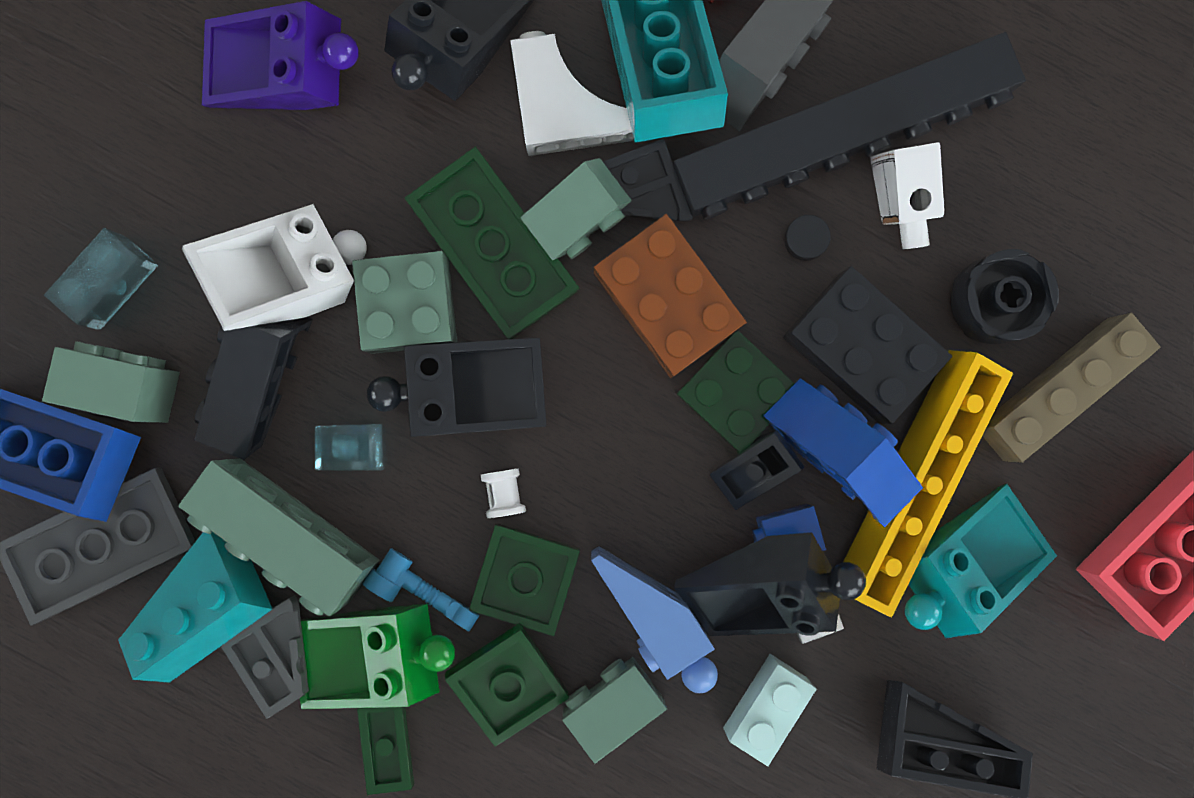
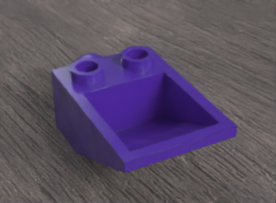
[202,1,359,110]

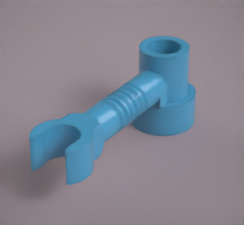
[362,548,480,631]

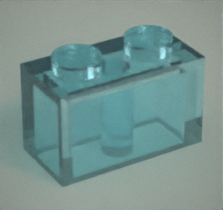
[44,228,158,330]

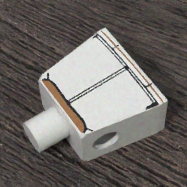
[870,142,944,249]

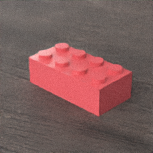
[1076,450,1194,641]

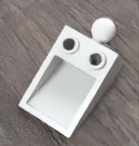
[182,204,367,331]

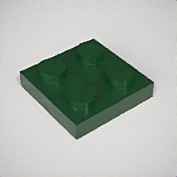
[677,330,795,453]
[469,524,580,636]
[445,623,569,747]

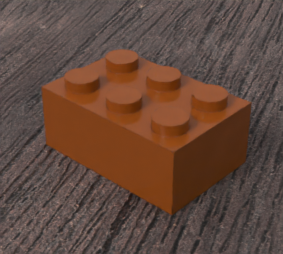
[594,214,747,378]

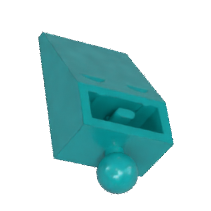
[905,484,1057,638]

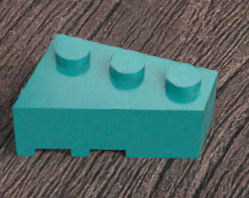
[118,532,273,683]

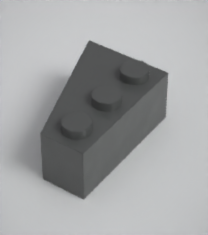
[719,0,834,132]

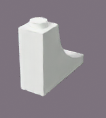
[510,31,634,156]

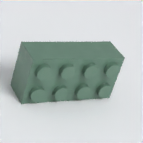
[178,458,380,617]

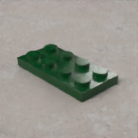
[405,146,580,340]

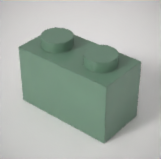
[520,158,632,261]
[562,657,667,764]

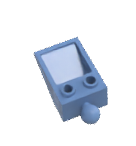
[591,546,718,693]

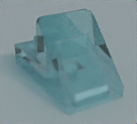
[315,424,386,470]

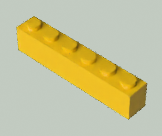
[843,350,1013,618]

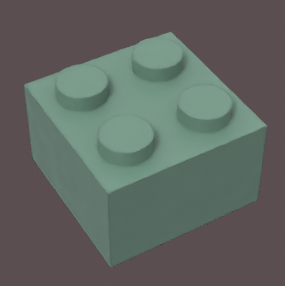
[352,251,457,354]
[42,341,180,423]

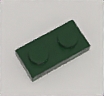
[357,707,414,795]

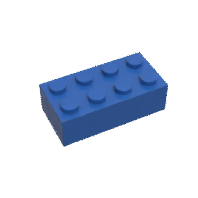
[0,389,141,522]

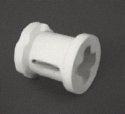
[481,468,526,518]

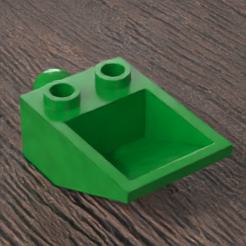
[300,604,455,709]

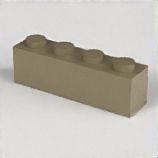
[982,313,1161,463]

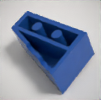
[764,378,923,527]

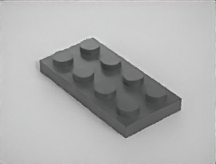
[0,468,196,626]

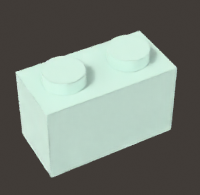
[723,654,816,766]

